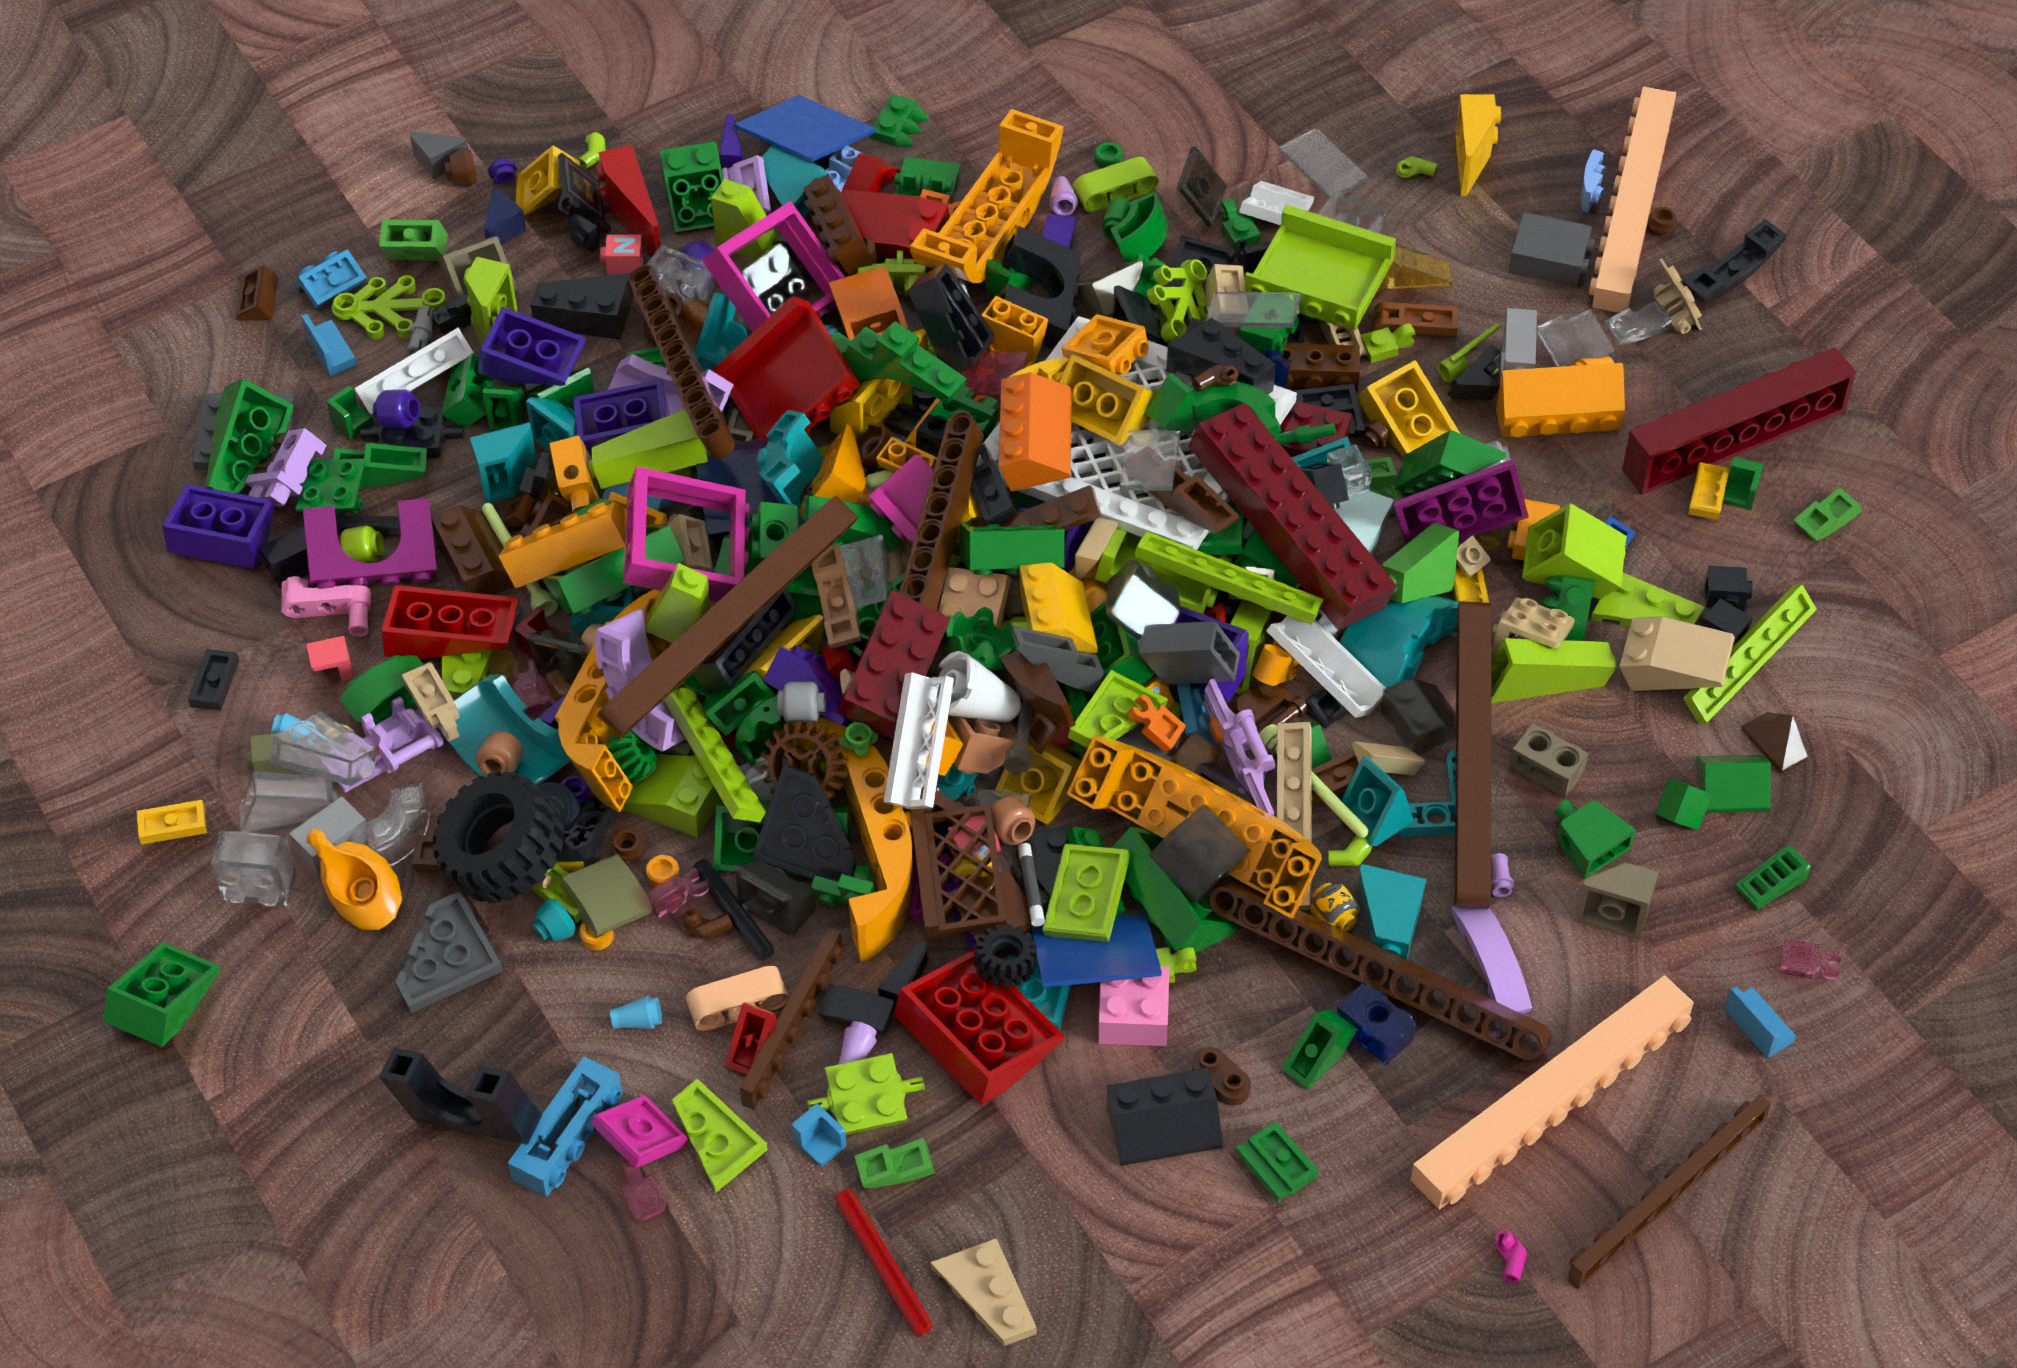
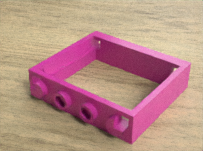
[702,201,845,332]
[623,466,750,602]

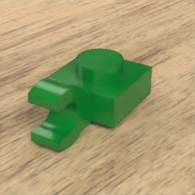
[1220,198,1261,250]

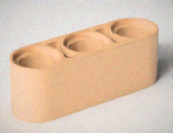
[685,966,789,1031]

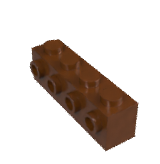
[804,174,874,275]
[1272,343,1360,392]

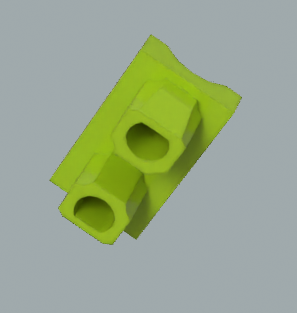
[873,250,926,297]

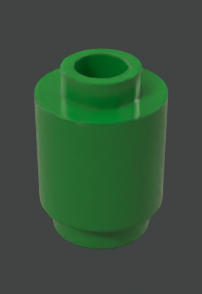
[1102,198,1130,241]

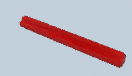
[835,1188,932,1336]

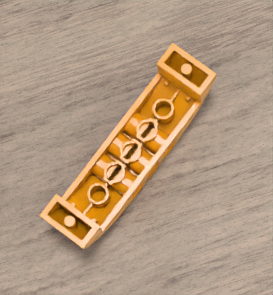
[910,109,1063,284]
[792,717,915,962]

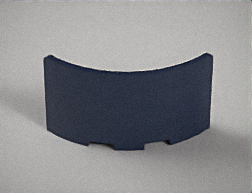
[696,438,778,536]

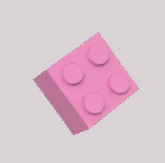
[1099,966,1169,1046]

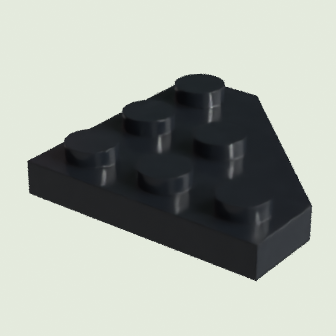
[752,764,858,882]

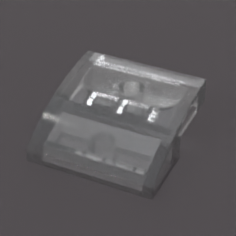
[1536,309,1617,367]

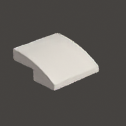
[1239,181,1314,225]

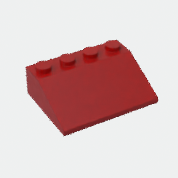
[894,949,1065,1105]

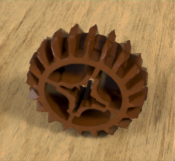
[760,720,849,800]

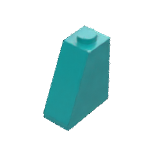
[761,145,826,219]
[1358,864,1426,960]

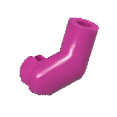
[1494,1230,1527,1284]

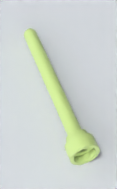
[482,503,558,617]
[1259,724,1369,838]

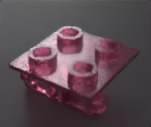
[962,350,1029,408]

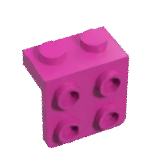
[869,455,934,543]

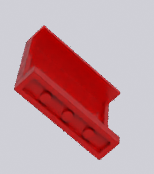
[712,296,860,444]

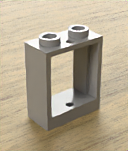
[1500,308,1537,381]

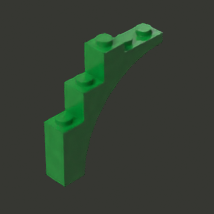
[832,321,967,405]

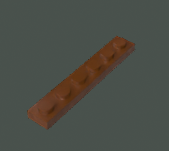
[740,927,845,1110]

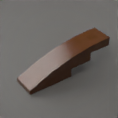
[1124,448,1240,534]

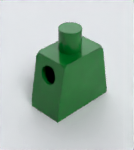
[1554,800,1636,879]

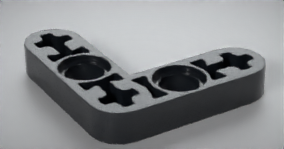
[555,794,618,862]

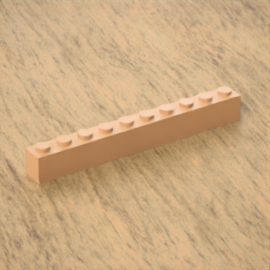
[1588,87,1677,314]
[1411,975,1694,1210]

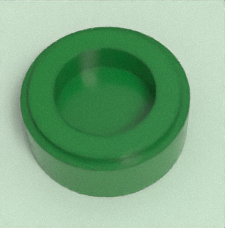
[1094,142,1123,168]

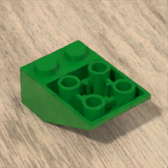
[659,141,723,234]

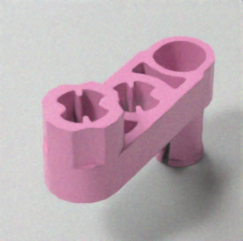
[281,576,371,637]

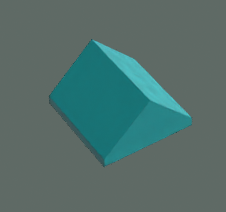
[1341,756,1414,846]

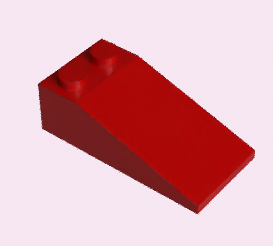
[595,145,664,267]
[842,189,950,270]
[381,585,519,659]

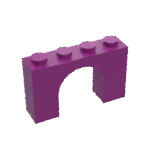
[303,498,437,589]

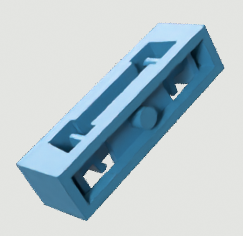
[508,1057,623,1198]

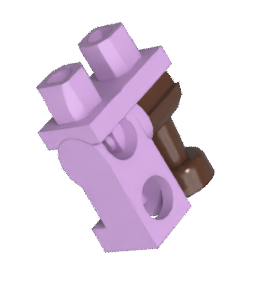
[245,428,327,507]

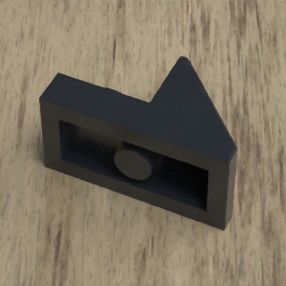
[1447,345,1501,400]

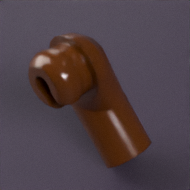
[1191,365,1239,392]
[682,909,733,939]

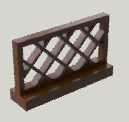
[910,804,1007,942]

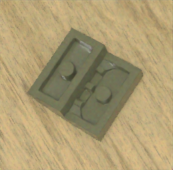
[561,854,653,936]

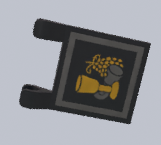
[558,153,611,239]

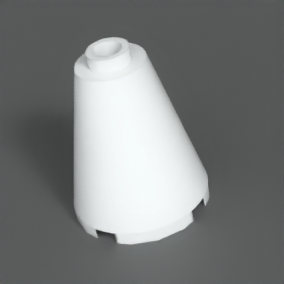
[933,651,1021,723]

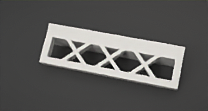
[354,328,474,415]
[1266,616,1389,718]
[884,673,954,810]

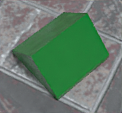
[524,367,594,411]
[1696,755,1771,813]

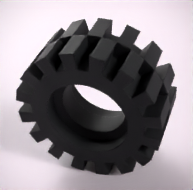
[974,924,1037,988]

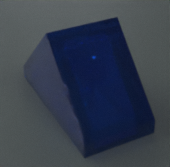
[484,188,526,245]

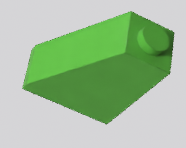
[1381,523,1459,603]

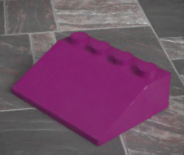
[1393,459,1529,545]

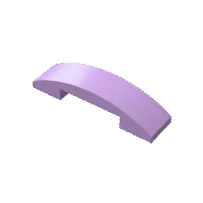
[1451,907,1532,1014]

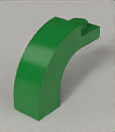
[1188,381,1281,441]

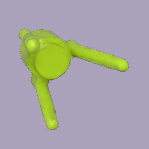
[1437,323,1501,383]

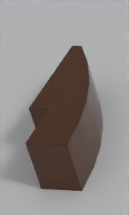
[1000,650,1076,728]

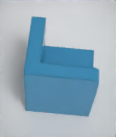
[791,1103,847,1167]

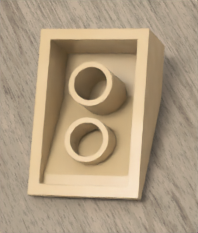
[1619,616,1735,691]

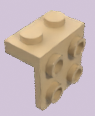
[1491,597,1575,656]

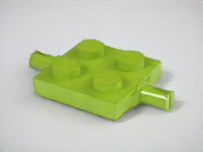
[807,1053,925,1135]

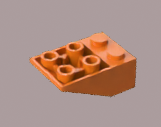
[829,266,909,341]

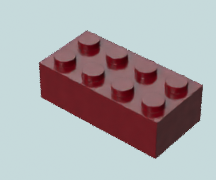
[835,590,951,740]

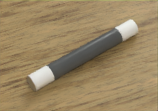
[1018,843,1045,927]

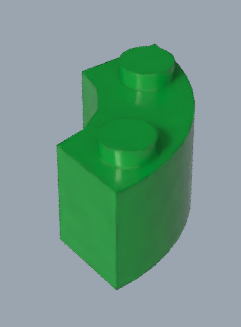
[1110,191,1168,263]
[339,655,424,725]

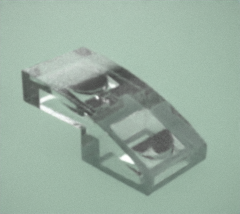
[1604,300,1672,345]

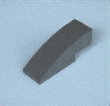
[1010,626,1104,693]

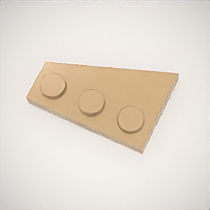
[930,1238,1037,1347]

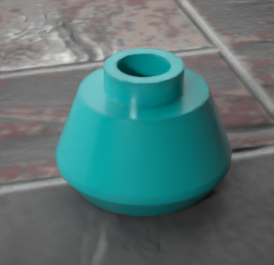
[532,899,576,942]

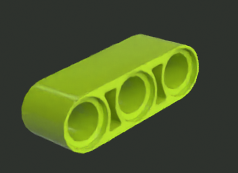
[1072,157,1159,212]

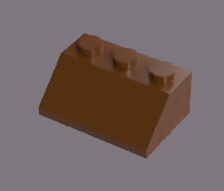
[431,505,514,595]

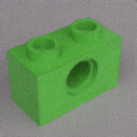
[379,220,448,261]

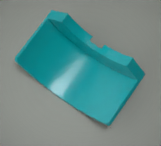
[757,410,824,528]
[1340,595,1458,693]
[438,674,571,786]

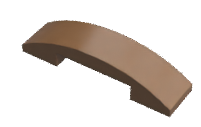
[811,543,861,649]

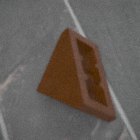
[1741,712,1808,774]

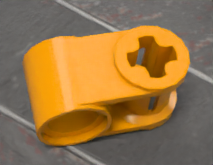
[1252,641,1302,686]

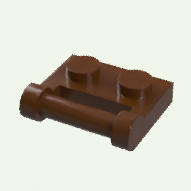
[1228,681,1309,734]

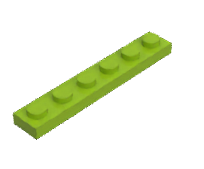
[1134,531,1324,625]
[1683,584,1817,724]
[663,688,766,822]

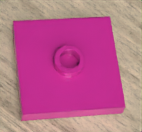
[591,1094,689,1169]

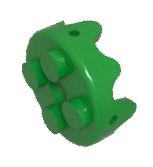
[941,607,1018,671]
[735,695,788,767]

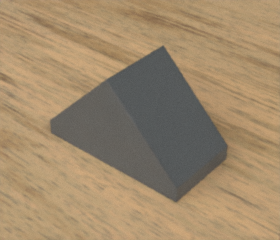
[410,131,468,179]

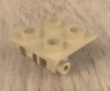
[1654,258,1702,334]

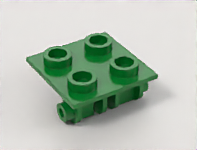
[894,157,961,198]
[296,458,366,515]

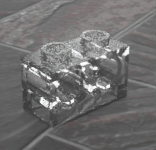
[647,245,715,308]

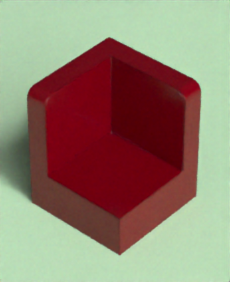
[513,607,564,664]

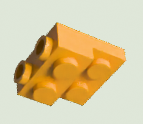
[1061,314,1149,375]

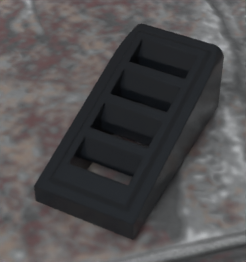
[878,940,929,1003]

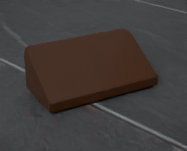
[236,264,278,321]

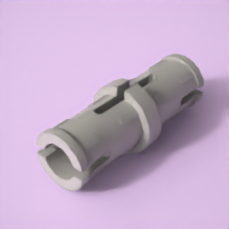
[406,306,435,357]

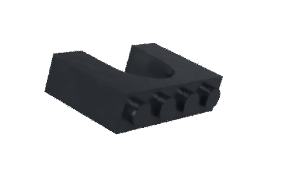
[999,226,1082,349]
[379,1048,542,1145]

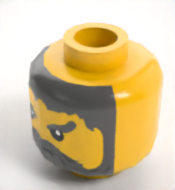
[1310,883,1360,931]

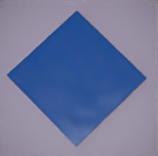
[734,95,876,162]
[1031,914,1162,987]

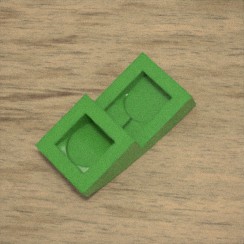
[1360,457,1403,514]
[1793,487,1862,542]
[855,1138,935,1188]

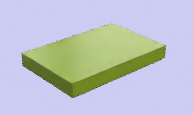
[1043,844,1130,942]

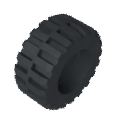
[433,772,564,903]

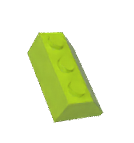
[463,257,518,347]

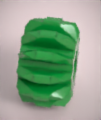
[605,730,658,784]

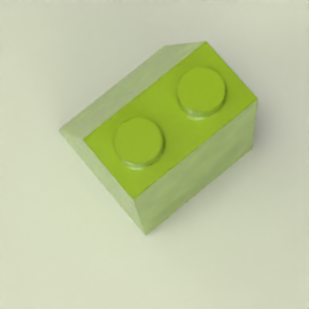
[1522,503,1627,599]

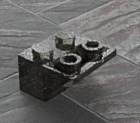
[738,243,812,315]

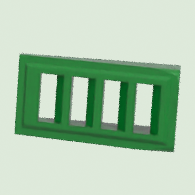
[1735,845,1811,911]

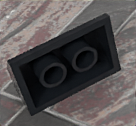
[1106,1067,1223,1166]

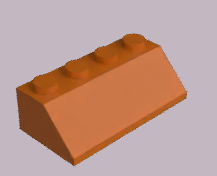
[999,372,1072,492]

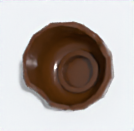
[856,422,894,468]

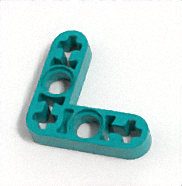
[1394,749,1456,837]

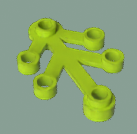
[1147,259,1209,343]
[332,275,447,340]

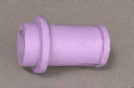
[1491,853,1515,897]

